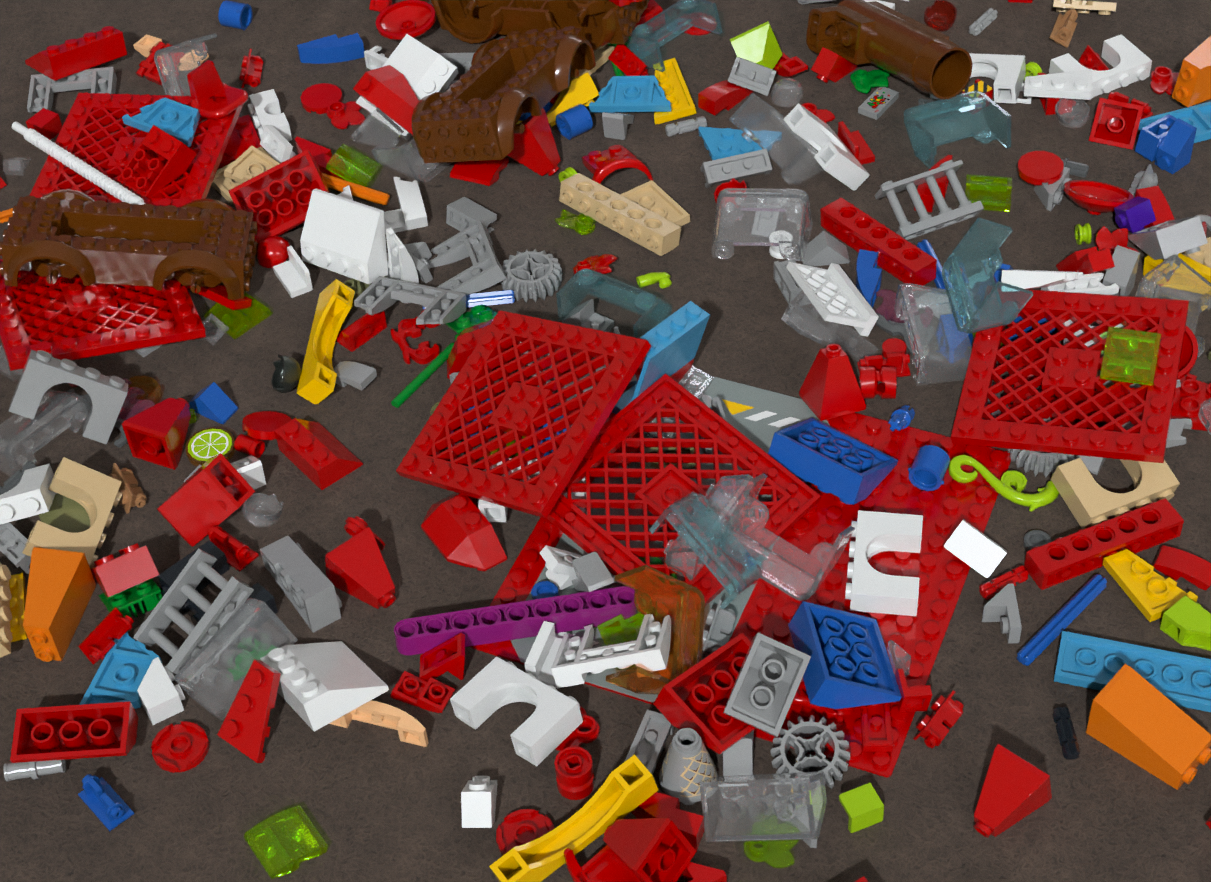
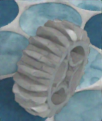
[500,249,562,303]
[1007,416,1076,477]
[770,715,850,793]

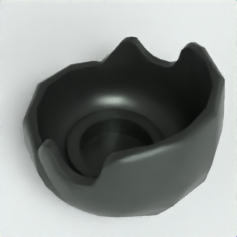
[271,354,301,393]

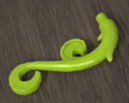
[948,455,1060,512]

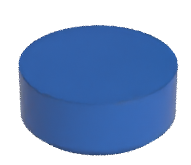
[531,581,559,600]

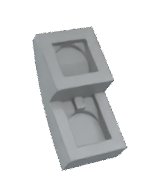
[333,361,377,391]

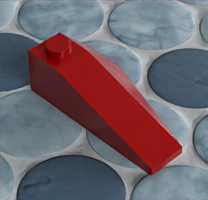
[353,65,419,135]

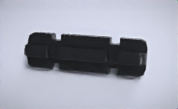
[1053,706,1080,760]

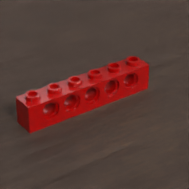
[820,198,937,290]
[1024,498,1184,590]

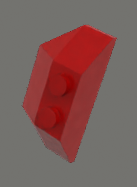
[447,319,531,379]
[421,493,507,571]

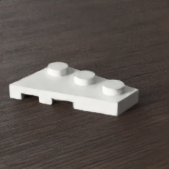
[1024,69,1092,100]

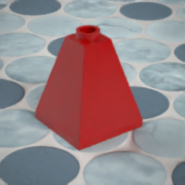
[508,108,561,176]
[799,344,866,421]
[121,397,191,470]
[325,527,396,609]
[973,744,1052,838]
[603,818,697,882]

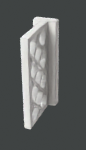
[786,262,879,337]

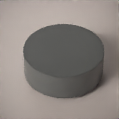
[1023,530,1051,551]

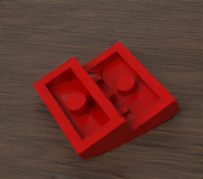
[450,157,509,186]

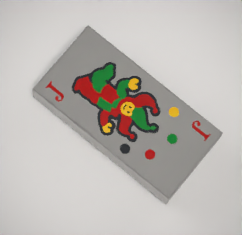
[858,87,899,120]

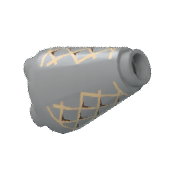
[659,728,718,805]

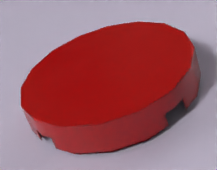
[300,83,343,114]
[1017,151,1064,185]
[242,411,292,440]
[151,721,209,773]
[496,809,555,855]

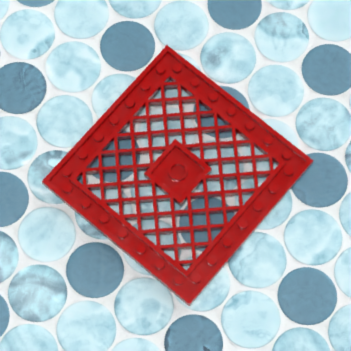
[29,92,243,207]
[0,259,206,371]
[951,287,1189,463]
[396,310,651,519]
[547,373,821,630]

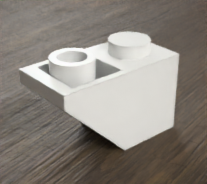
[137,657,185,725]
[461,776,497,828]

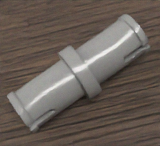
[3,760,66,781]

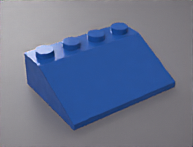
[768,418,898,505]
[788,601,902,709]

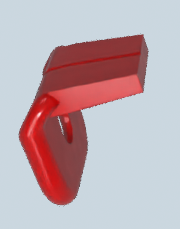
[187,60,248,119]

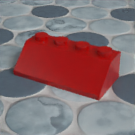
[10,701,138,763]

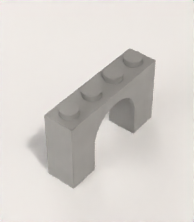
[9,350,128,444]

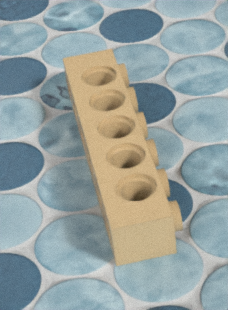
[559,173,681,256]

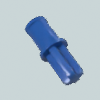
[888,405,915,432]

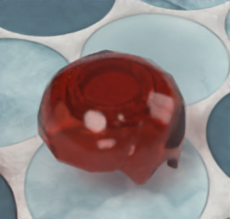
[924,0,957,32]

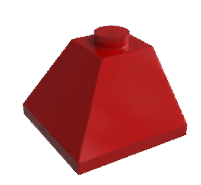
[1089,98,1144,150]

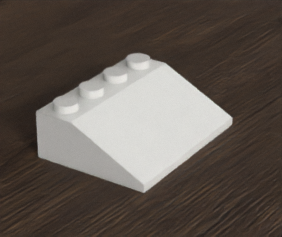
[356,34,459,141]
[300,189,388,284]
[260,641,389,732]

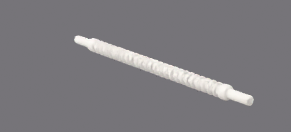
[12,122,146,205]

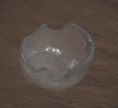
[771,78,804,108]
[1055,98,1090,129]
[242,493,284,528]

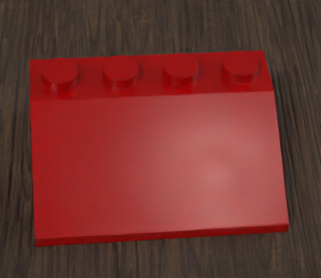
[25,26,127,81]
[229,150,329,244]
[653,633,800,755]

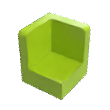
[839,783,884,833]

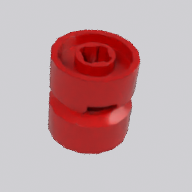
[859,366,896,399]
[554,746,595,800]

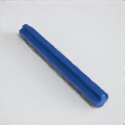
[1017,574,1107,666]

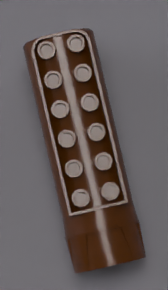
[806,0,972,100]

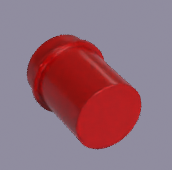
[234,434,265,458]

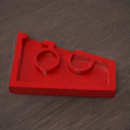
[217,659,281,763]

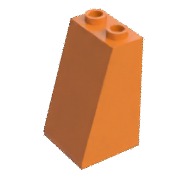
[1172,36,1211,107]
[23,547,96,662]
[1086,664,1211,790]

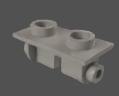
[1128,164,1158,198]
[698,600,736,658]

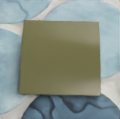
[38,493,90,533]

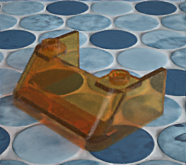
[606,565,705,695]

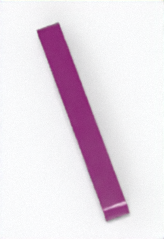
[394,586,638,655]

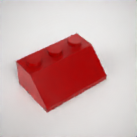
[274,418,363,490]

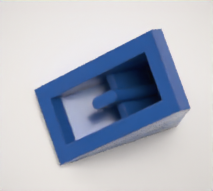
[188,382,238,425]

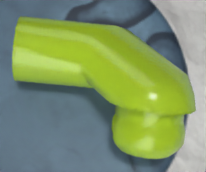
[636,272,672,289]

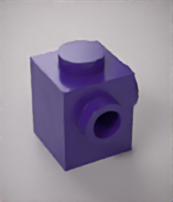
[1114,196,1156,233]

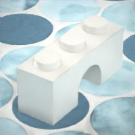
[247,89,292,141]

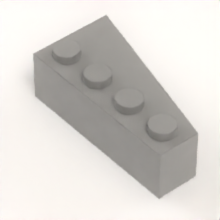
[260,535,342,633]

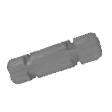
[968,8,998,36]
[665,116,707,136]

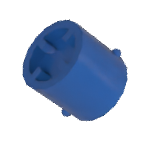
[218,0,252,30]
[556,104,593,140]
[908,445,950,491]

